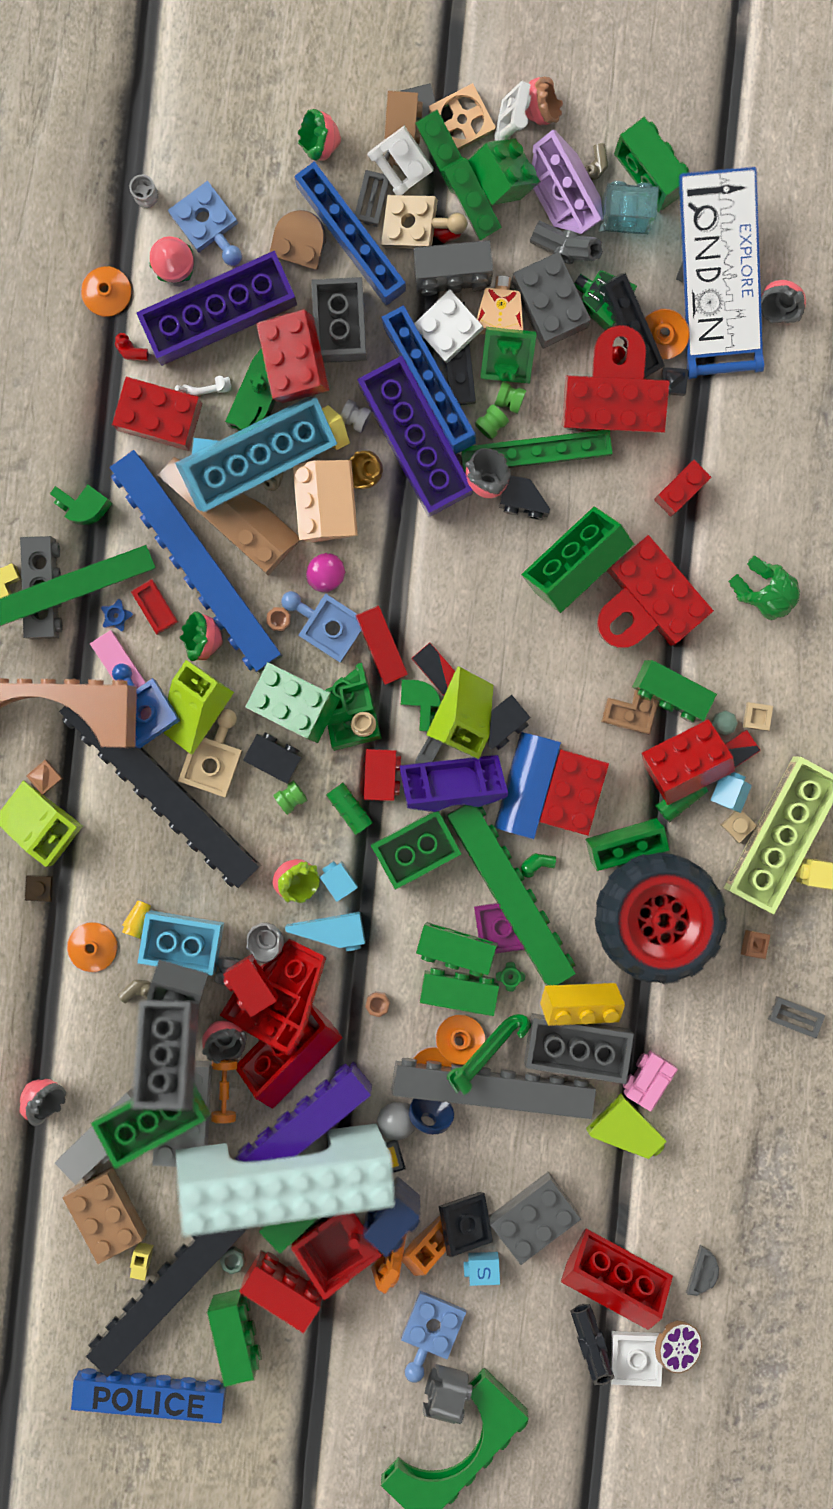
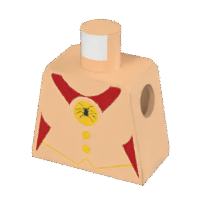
[477,276,523,335]

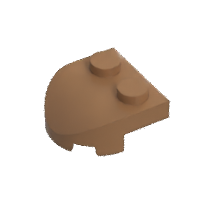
[269,210,326,270]

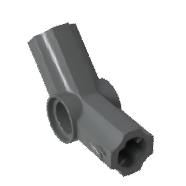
[530,220,603,264]

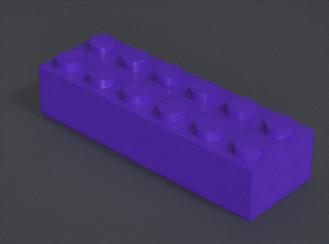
[136,250,297,366]
[357,356,473,518]
[235,1062,372,1163]

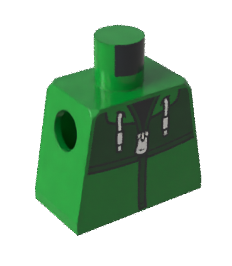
[574,270,637,330]

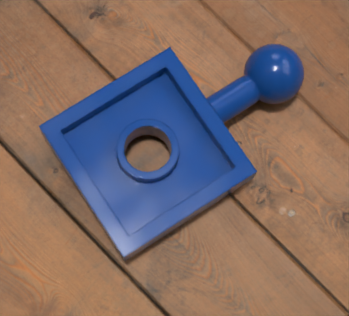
[112,663,180,749]

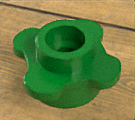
[496,962,526,992]

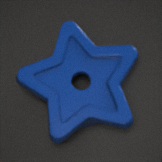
[101,599,133,631]

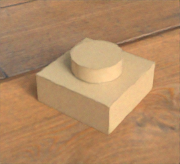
[743,702,773,731]
[721,811,757,843]

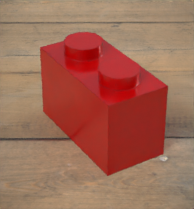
[654,460,712,517]
[364,749,401,801]
[223,954,279,1017]

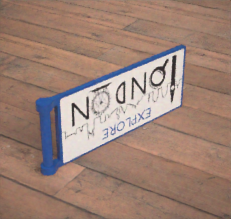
[679,167,764,379]

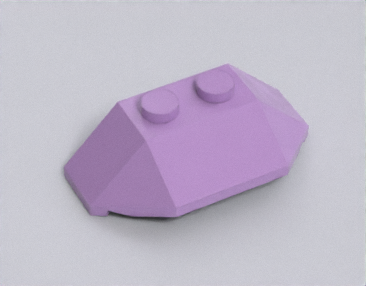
[532,130,603,234]

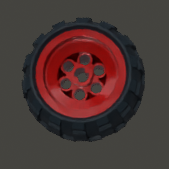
[595,853,727,984]

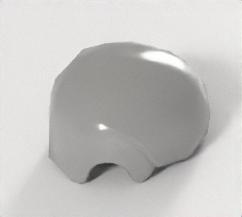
[246,922,284,963]
[377,1102,416,1140]

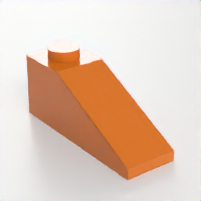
[402,1216,446,1276]

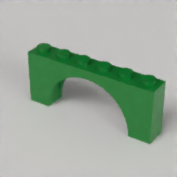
[381,1367,529,1509]

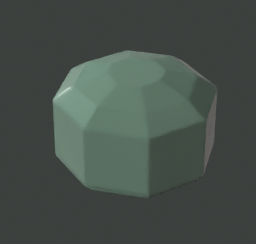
[711,711,738,736]
[220,1247,246,1274]

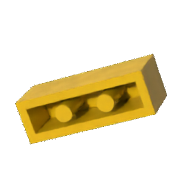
[540,983,625,1026]

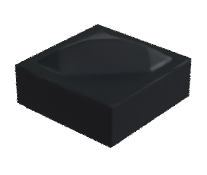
[661,367,688,396]

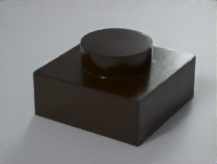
[25,875,53,902]

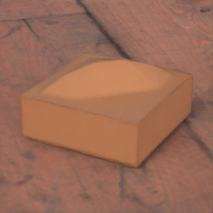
[27,760,63,795]
[741,930,771,959]

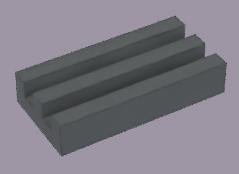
[355,170,389,227]
[768,996,825,1039]

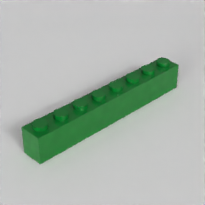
[446,805,576,986]

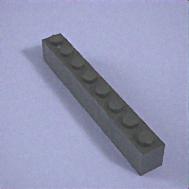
[391,1058,596,1119]

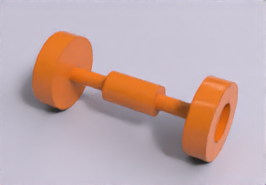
[211,1059,237,1123]

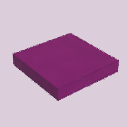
[474,903,525,954]

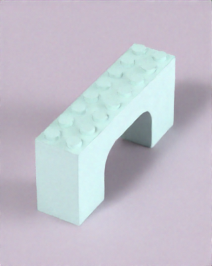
[176,1124,394,1236]

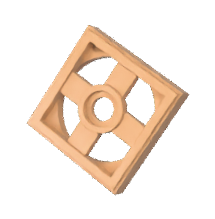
[429,83,496,150]

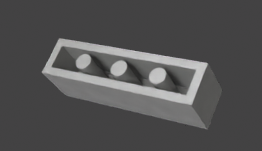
[55,1088,133,1185]

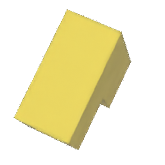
[322,405,350,450]
[0,563,22,598]
[130,1242,154,1281]

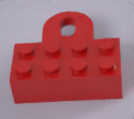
[562,326,670,433]
[597,534,714,648]

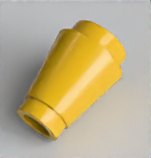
[122,900,151,939]

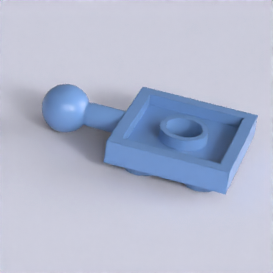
[168,181,242,266]
[281,591,361,663]
[401,1291,466,1383]

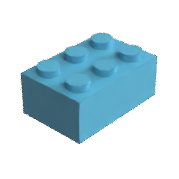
[137,910,224,976]

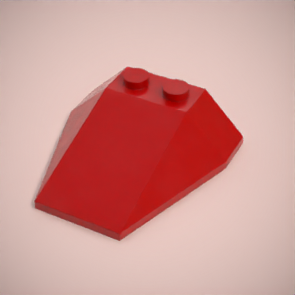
[220,939,326,1056]

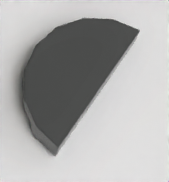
[686,1245,719,1296]

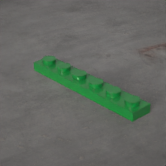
[461,430,613,473]

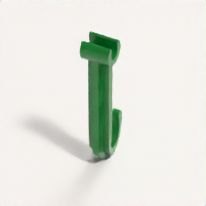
[447,1014,531,1095]

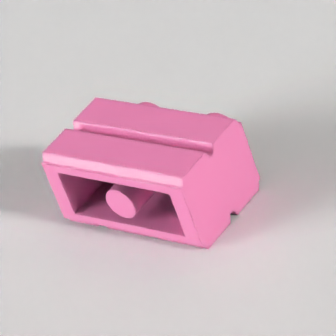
[623,1050,678,1112]

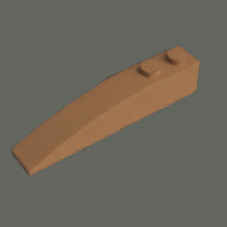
[158,457,301,576]

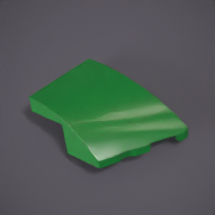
[325,663,382,751]

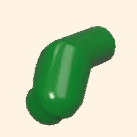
[521,853,556,878]

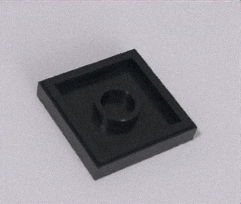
[438,1192,493,1257]

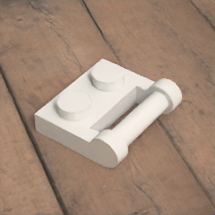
[495,81,531,141]
[367,125,434,195]

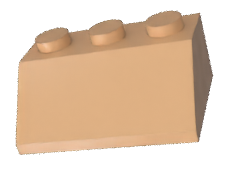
[293,460,358,543]

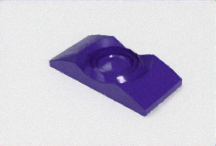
[400,755,508,812]

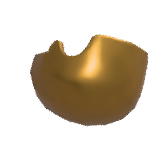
[348,451,383,489]

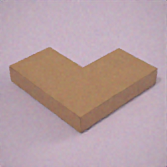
[601,689,659,735]

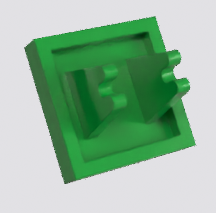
[480,326,537,384]

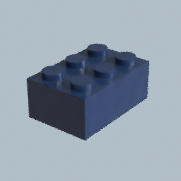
[363,1176,421,1257]

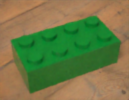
[521,506,634,613]
[91,1083,211,1169]

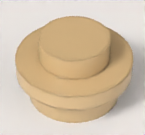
[351,712,376,737]

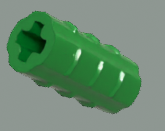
[326,782,373,835]
[656,786,708,823]

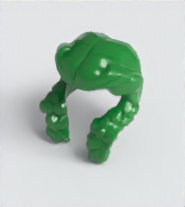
[728,556,800,620]

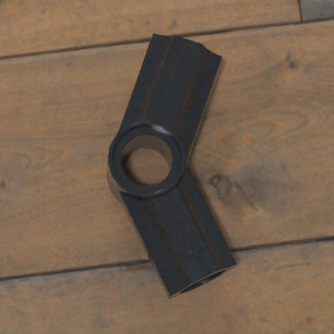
[570,1304,614,1385]

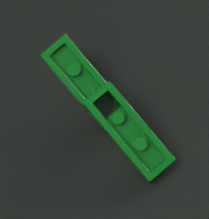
[415,110,502,240]

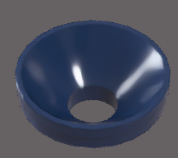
[409,1098,454,1135]

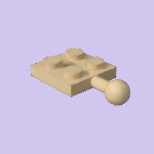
[381,195,467,249]
[178,709,243,798]

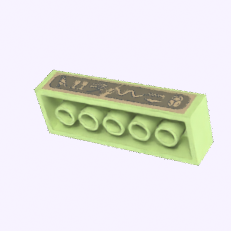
[724,757,833,914]

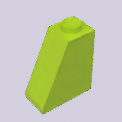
[586,1094,667,1159]

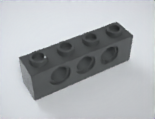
[20,536,63,639]

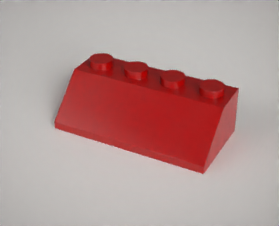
[236,1005,343,1109]
[561,1228,673,1330]

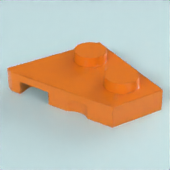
[371,1235,406,1294]

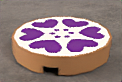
[655,1320,702,1373]

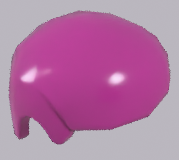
[306,553,346,593]

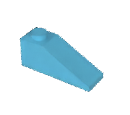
[285,912,365,951]

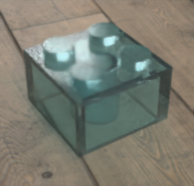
[599,181,658,235]

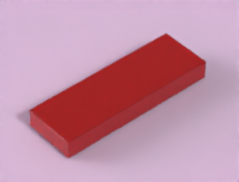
[355,605,408,685]

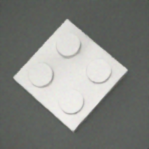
[414,290,484,363]
[610,1331,662,1387]

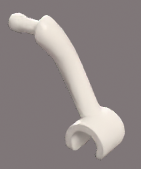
[175,376,231,396]

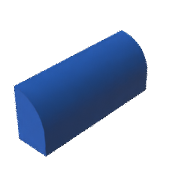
[494,732,561,839]

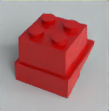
[291,1212,382,1300]

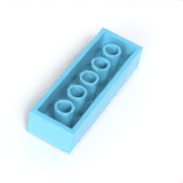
[175,397,337,512]

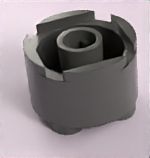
[423,1364,472,1424]

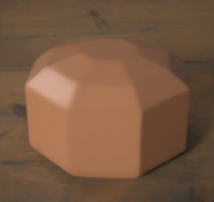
[267,607,291,631]
[365,991,390,1017]

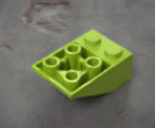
[163,660,234,755]
[427,666,494,759]
[0,780,83,867]

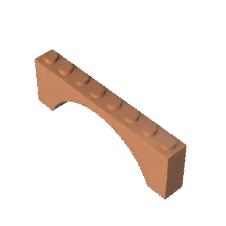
[0,678,137,747]

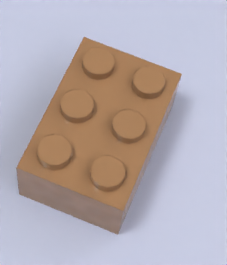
[62,1166,147,1264]

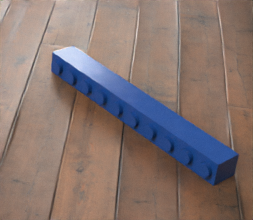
[109,450,283,673]

